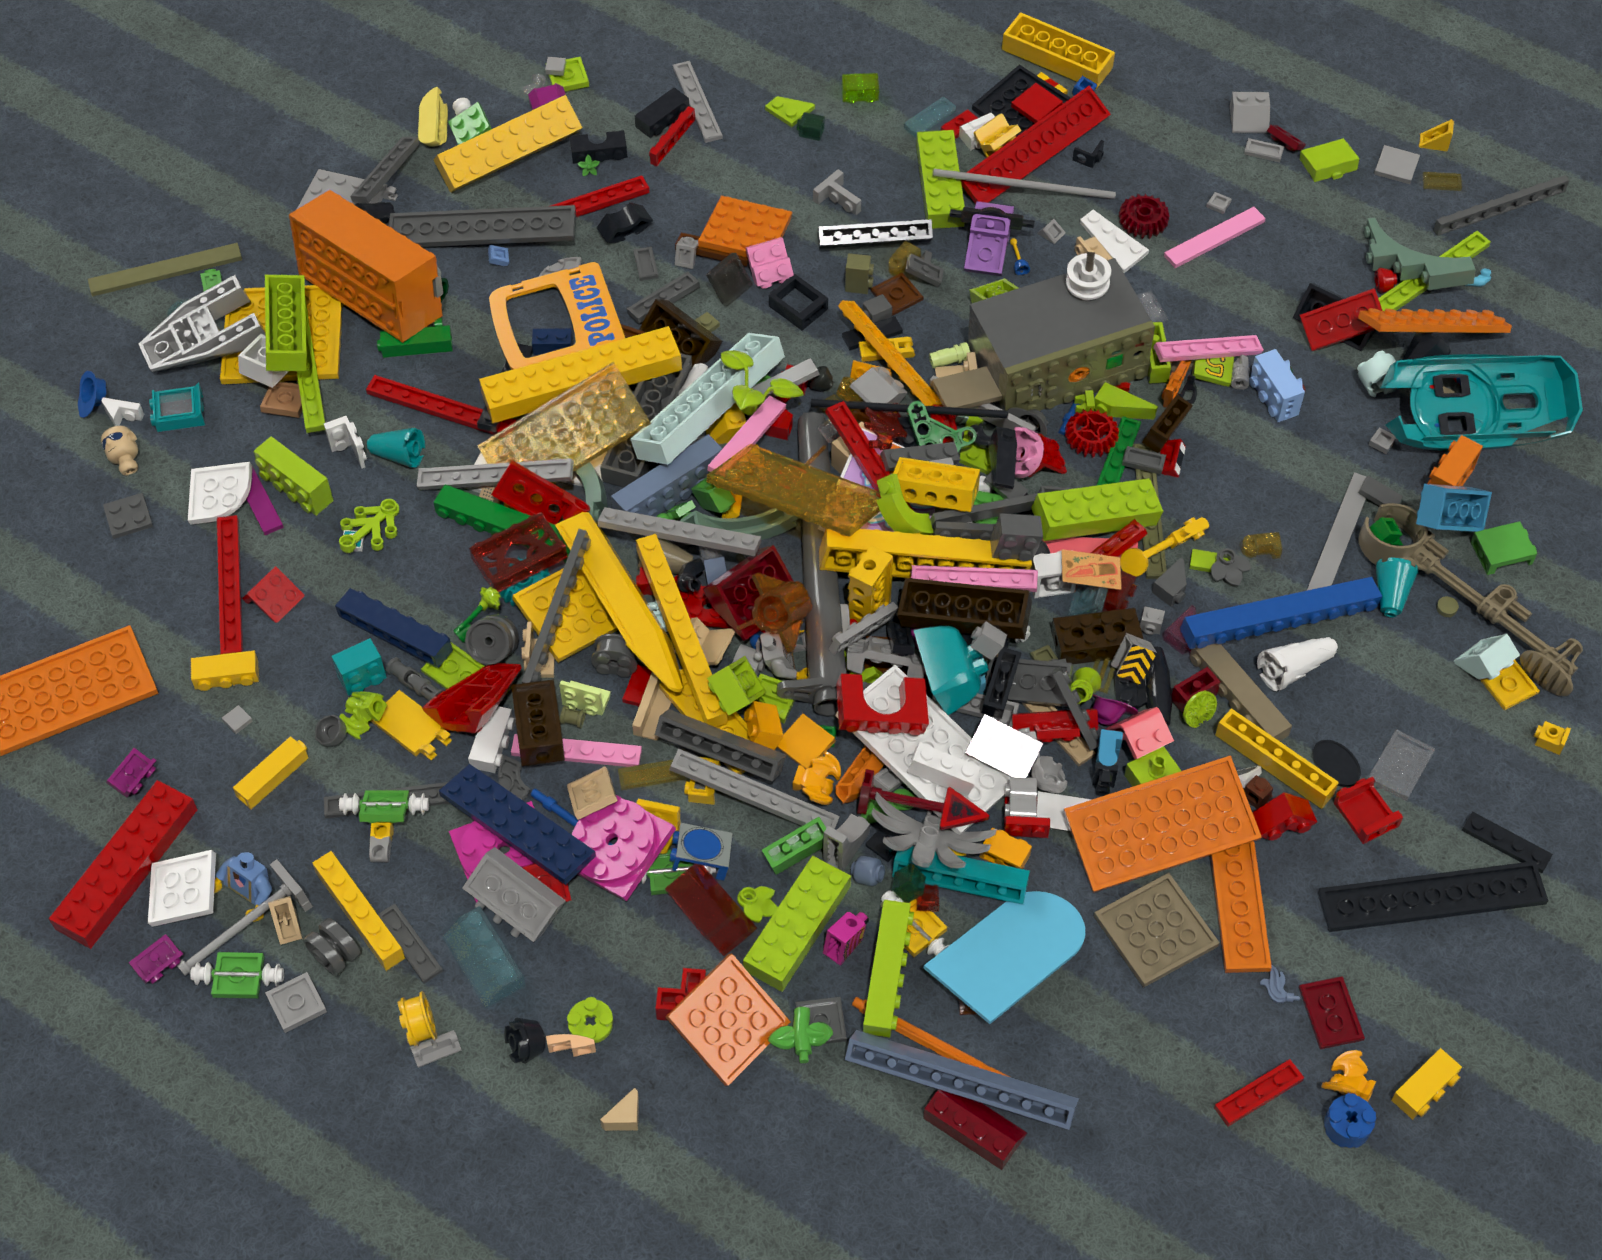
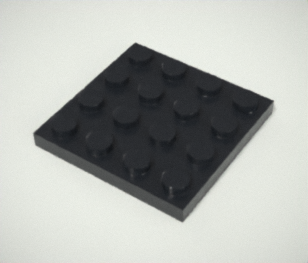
[972,64,1071,137]

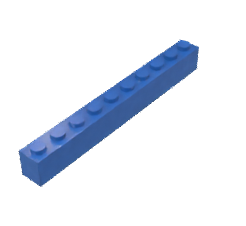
[1180,577,1382,649]

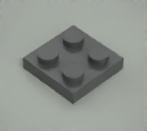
[103,493,153,539]

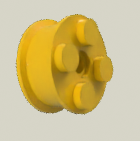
[398,991,437,1046]

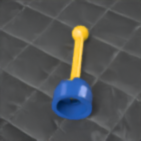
[1010,238,1030,275]

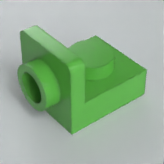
[200,269,222,291]

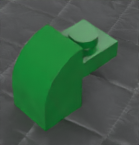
[1369,517,1403,546]

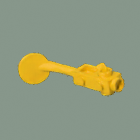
[1120,517,1209,577]

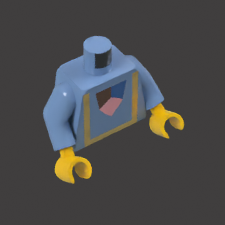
[214,852,272,922]

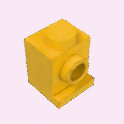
[1534,721,1571,755]

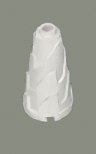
[1257,637,1338,691]

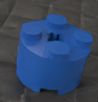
[1324,1093,1376,1148]

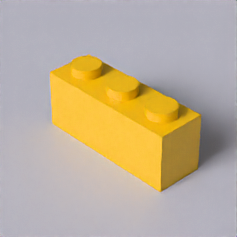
[191,650,259,691]
[1391,1048,1462,1120]

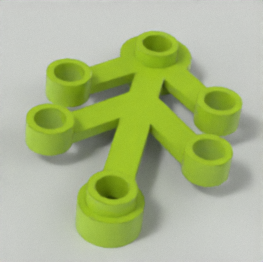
[339,499,399,553]

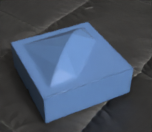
[488,245,509,266]

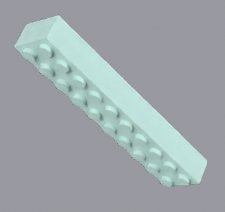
[631,333,785,465]

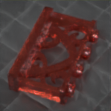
[469,512,568,593]

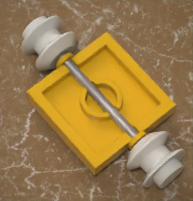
[880,890,950,957]

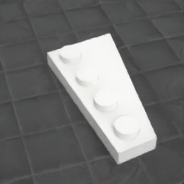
[1080,210,1149,273]

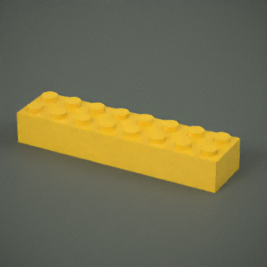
[433,95,582,192]

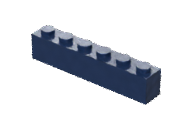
[335,588,453,668]

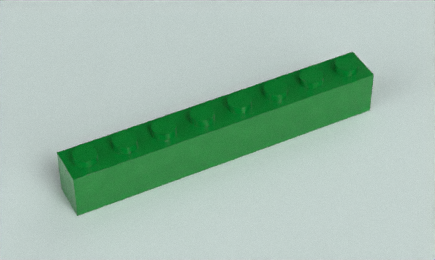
[433,484,570,563]

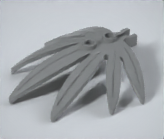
[871,792,997,868]

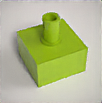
[1124,746,1181,787]

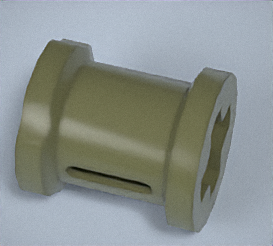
[560,705,586,728]

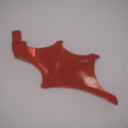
[864,403,907,450]

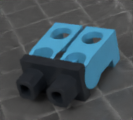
[1092,729,1123,796]

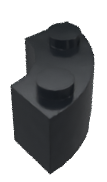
[596,203,653,243]

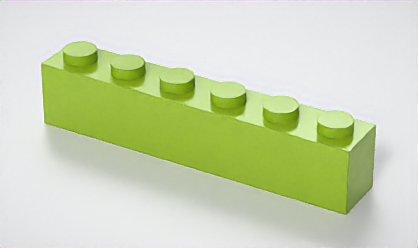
[863,899,914,1038]

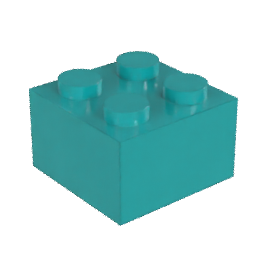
[331,638,387,696]

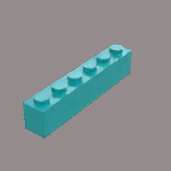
[892,846,1030,904]

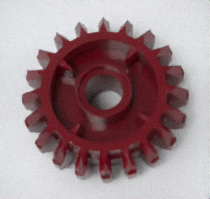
[1118,193,1170,239]

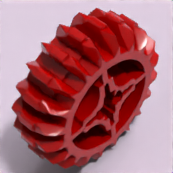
[1065,408,1119,458]

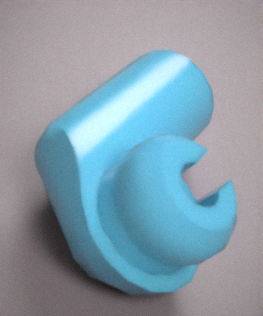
[1465,268,1491,287]

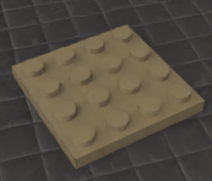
[1094,873,1220,988]

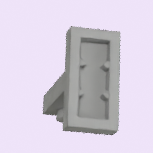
[813,169,861,215]

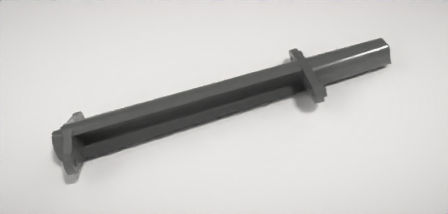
[766,412,872,716]

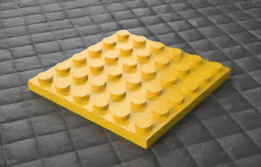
[220,285,343,384]

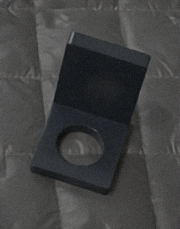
[1072,140,1104,168]
[866,829,901,862]

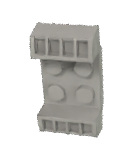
[847,636,926,678]

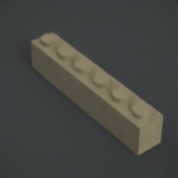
[1190,643,1292,741]

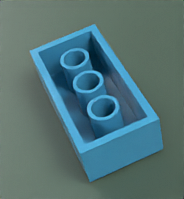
[1416,483,1492,532]

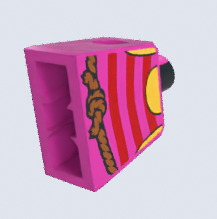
[823,912,869,966]

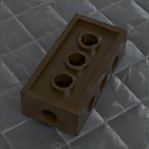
[1051,608,1144,664]
[511,679,565,766]

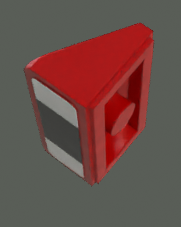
[1160,439,1186,477]

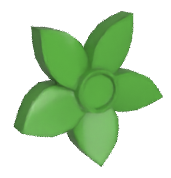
[578,155,600,176]

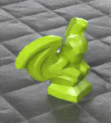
[339,691,387,740]

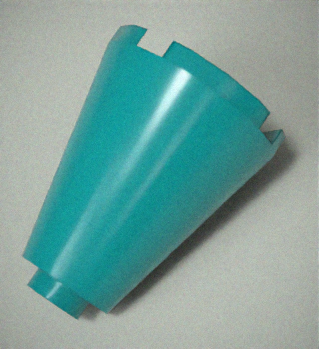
[367,428,425,467]
[1376,557,1418,618]

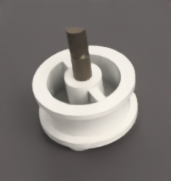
[1066,252,1111,301]

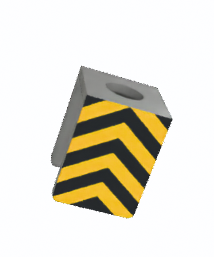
[1111,633,1157,684]

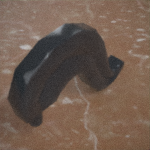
[968,423,992,448]

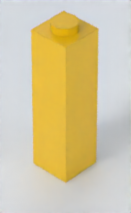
[233,736,308,809]

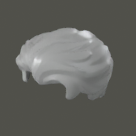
[1031,756,1067,793]

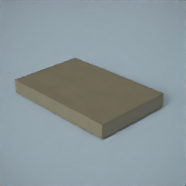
[932,366,1002,408]

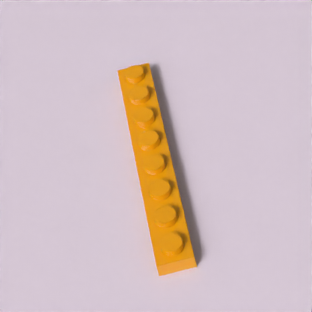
[838,300,943,406]

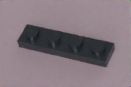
[886,616,915,656]
[1462,811,1553,873]

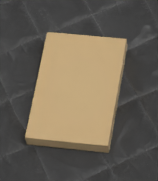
[567,767,618,820]

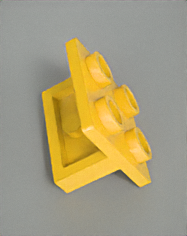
[974,113,1021,158]

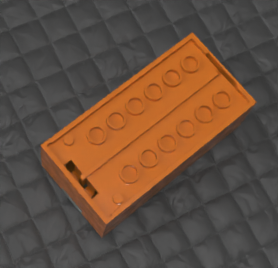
[289,190,443,342]

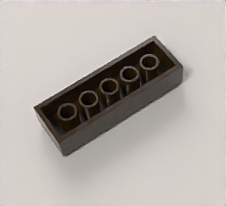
[897,578,1032,640]

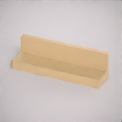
[632,669,682,741]

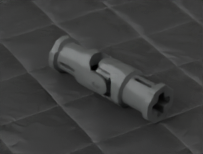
[385,657,443,701]

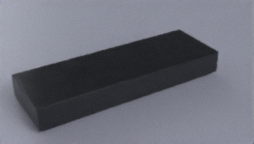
[842,316,903,351]

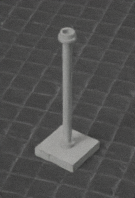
[177,859,313,976]

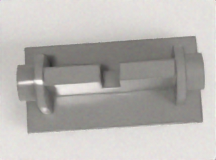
[410,1030,462,1068]

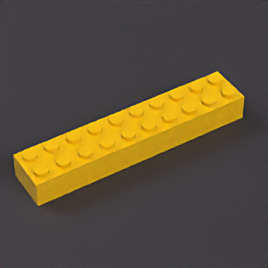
[479,326,682,423]
[819,525,1032,578]

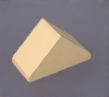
[268,896,302,945]
[600,1088,639,1131]

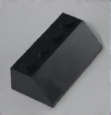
[1293,283,1376,351]

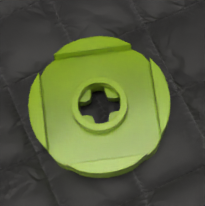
[567,997,613,1043]

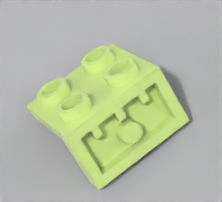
[559,681,611,716]

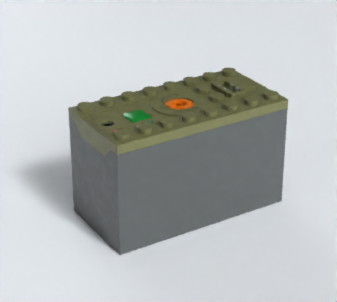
[968,258,1155,411]

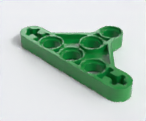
[907,401,977,453]

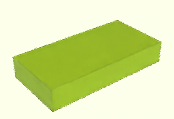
[1189,549,1229,573]

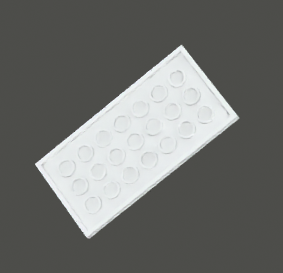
[836,665,1011,835]

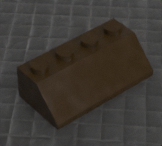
[639,299,723,367]

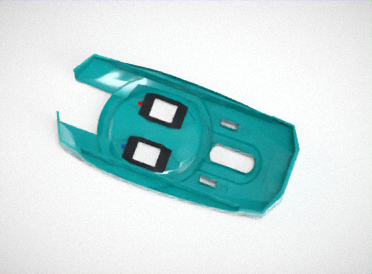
[1380,354,1583,451]

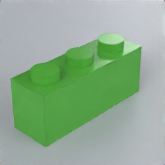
[762,817,826,875]

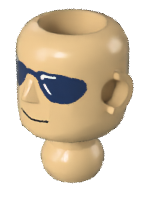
[101,426,138,476]

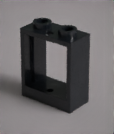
[769,274,828,331]

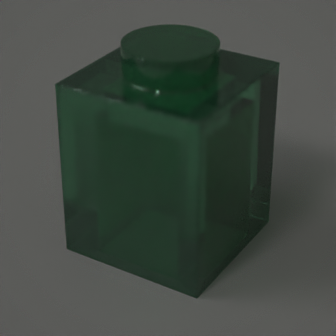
[796,112,825,141]
[892,863,926,903]

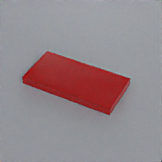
[1300,288,1383,351]

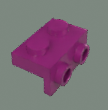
[106,748,157,797]
[128,934,183,984]

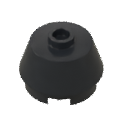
[504,1018,545,1064]

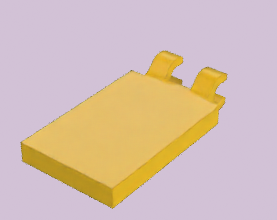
[370,690,452,760]

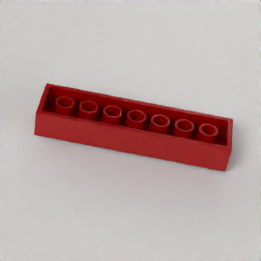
[49,780,198,949]

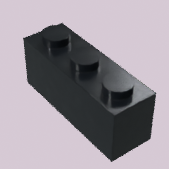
[635,88,690,139]
[981,647,1021,719]

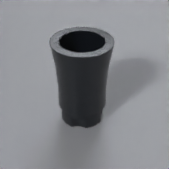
[355,202,395,223]

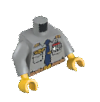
[760,621,808,680]

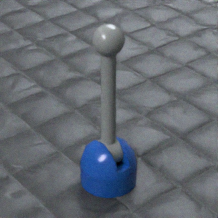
[750,631,763,661]

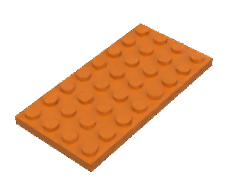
[0,625,159,756]
[1064,755,1262,893]

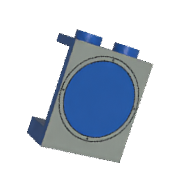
[669,823,732,881]

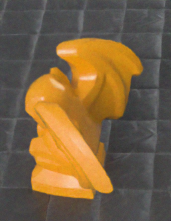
[793,752,841,805]
[1321,1050,1376,1102]

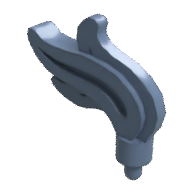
[1260,965,1300,1003]

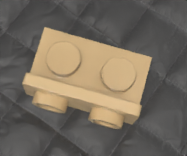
[1075,236,1113,260]

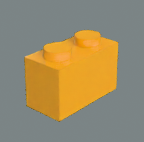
[744,701,784,750]
[979,828,1032,869]

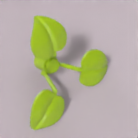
[721,350,804,416]

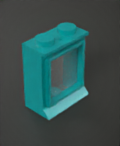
[149,383,205,432]

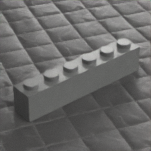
[655,709,786,781]

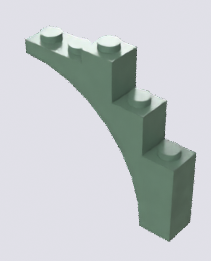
[1364,218,1476,290]

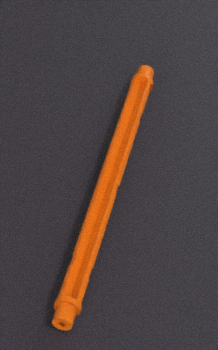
[852,997,1010,1077]

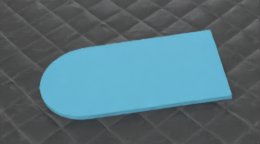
[923,891,1085,1024]

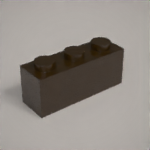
[1142,395,1193,453]

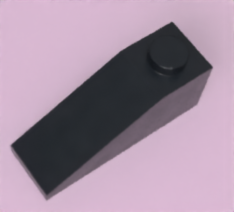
[988,427,1017,489]

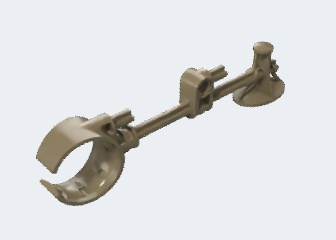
[1359,503,1583,696]

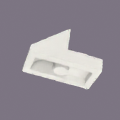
[101,398,144,426]

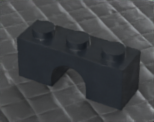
[570,130,628,164]

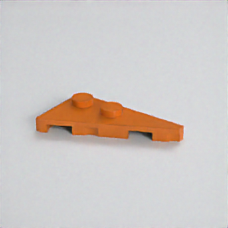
[1161,360,1192,408]

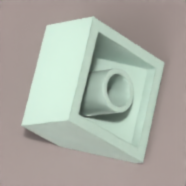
[1454,634,1520,680]

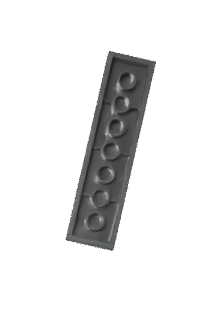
[600,353,692,487]

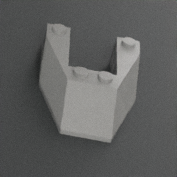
[138,275,265,372]

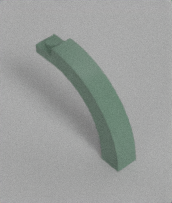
[527,436,607,523]
[680,494,808,540]

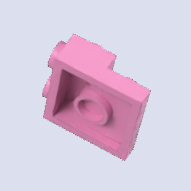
[746,237,793,288]

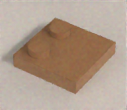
[260,381,302,418]

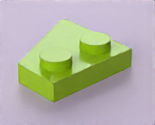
[765,96,815,127]
[758,673,795,724]

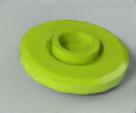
[1183,691,1217,728]

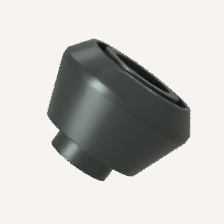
[808,366,834,391]

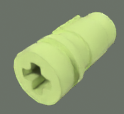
[929,342,970,368]

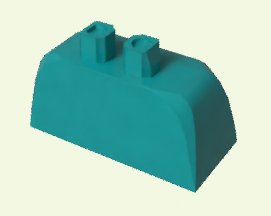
[914,626,989,715]

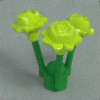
[453,587,506,643]

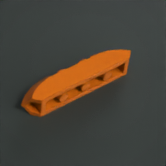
[836,745,885,803]

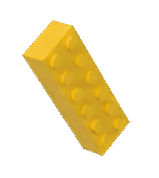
[1002,12,1115,90]

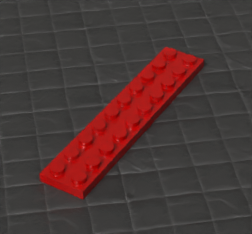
[961,85,1111,204]

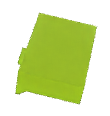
[1300,138,1359,182]

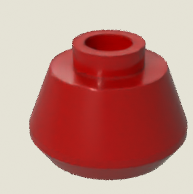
[1375,267,1397,294]

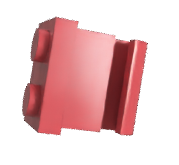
[1105,707,1174,759]

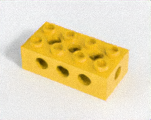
[893,457,980,512]
[848,545,893,623]

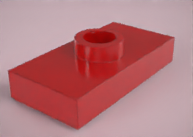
[941,109,978,139]

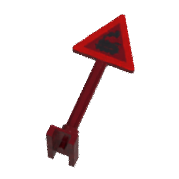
[858,769,990,830]

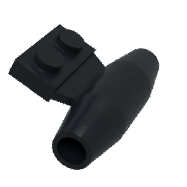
[1114,647,1172,726]

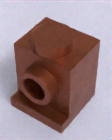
[1244,775,1273,809]

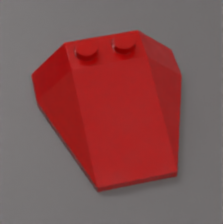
[422,663,522,733]

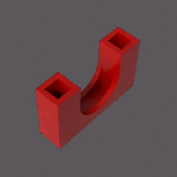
[836,673,929,735]

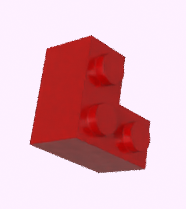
[1253,792,1317,840]
[655,968,706,1020]

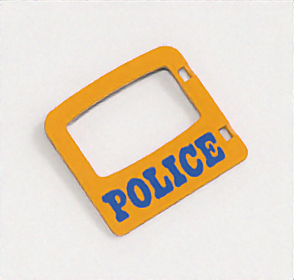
[489,262,625,370]

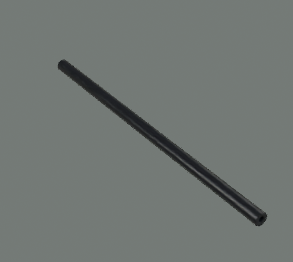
[811,399,1009,419]

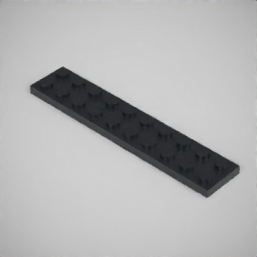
[1318,861,1549,932]

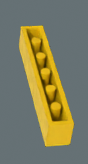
[1215,708,1339,809]
[312,851,405,971]

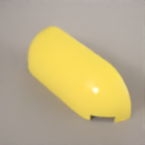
[418,87,448,147]

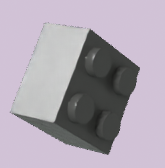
[990,513,1043,561]

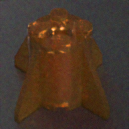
[737,573,812,653]

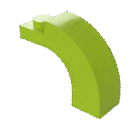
[876,474,934,535]

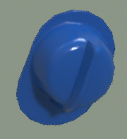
[78,371,106,418]

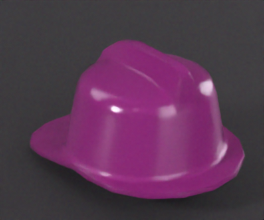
[1092,695,1138,725]

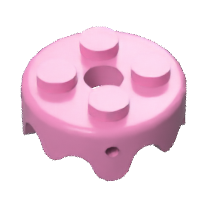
[1014,427,1044,479]

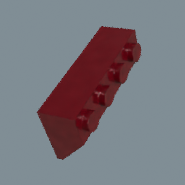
[923,1089,1027,1170]

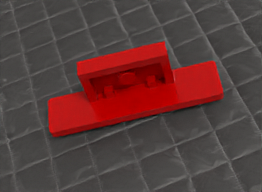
[1012,709,1098,742]

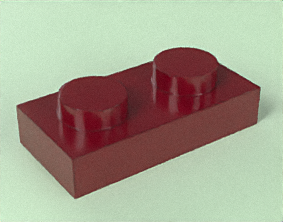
[1267,124,1306,151]

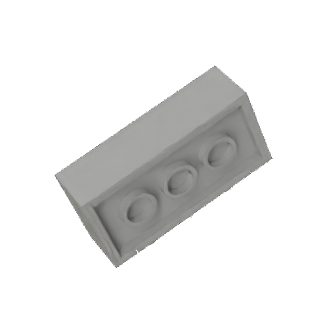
[462,847,566,942]

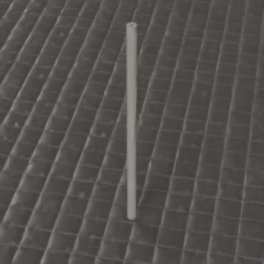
[933,169,1116,199]

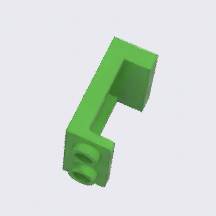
[1470,522,1537,575]

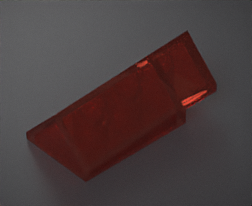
[665,863,757,956]

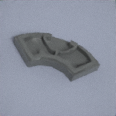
[498,755,531,802]

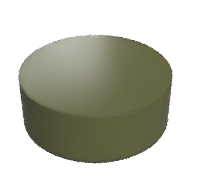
[1436,596,1459,617]

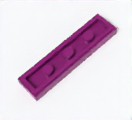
[246,467,284,535]

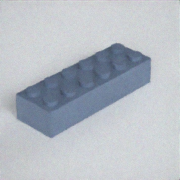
[611,434,722,534]

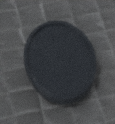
[1312,740,1361,787]

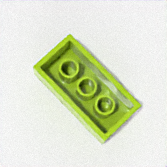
[253,436,333,515]

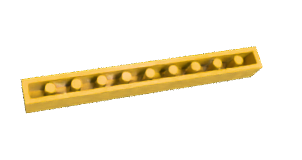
[636,534,728,727]

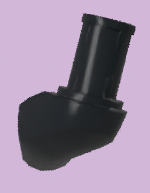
[677,558,705,592]

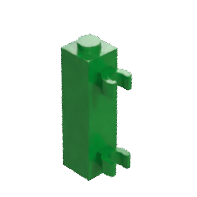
[377,318,453,358]

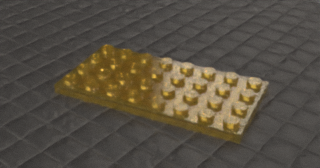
[478,362,651,509]
[706,444,881,537]

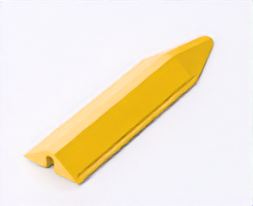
[555,512,684,692]

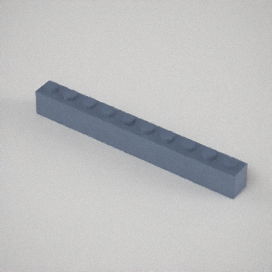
[845,1030,1079,1130]

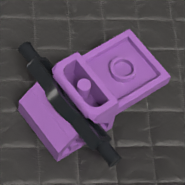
[950,201,1035,276]

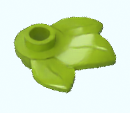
[737,886,778,922]

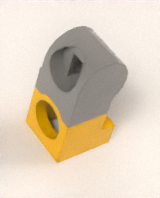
[369,822,394,862]

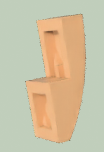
[546,1034,596,1057]

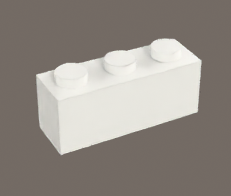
[468,706,516,773]
[907,742,980,796]

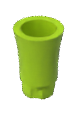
[1070,667,1101,704]

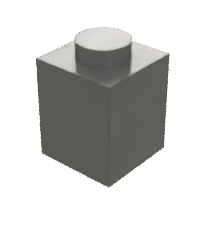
[863,294,892,323]

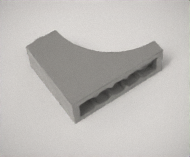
[823,814,870,871]

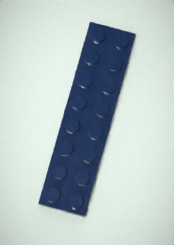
[439,764,596,885]

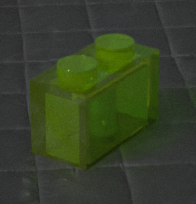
[842,73,879,103]

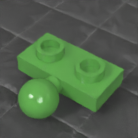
[656,500,696,521]

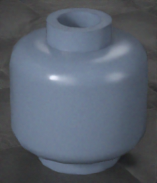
[851,856,885,886]

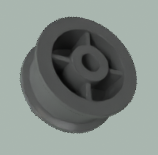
[591,634,637,677]

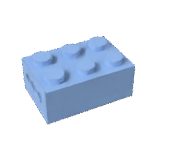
[1249,349,1306,422]

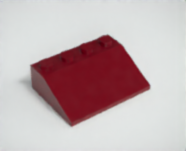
[703,545,803,640]

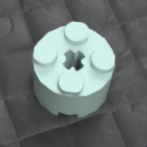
[1357,351,1396,397]

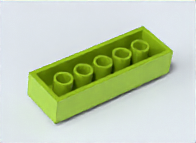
[916,130,965,229]
[265,275,306,371]
[1031,478,1163,541]
[743,855,851,992]

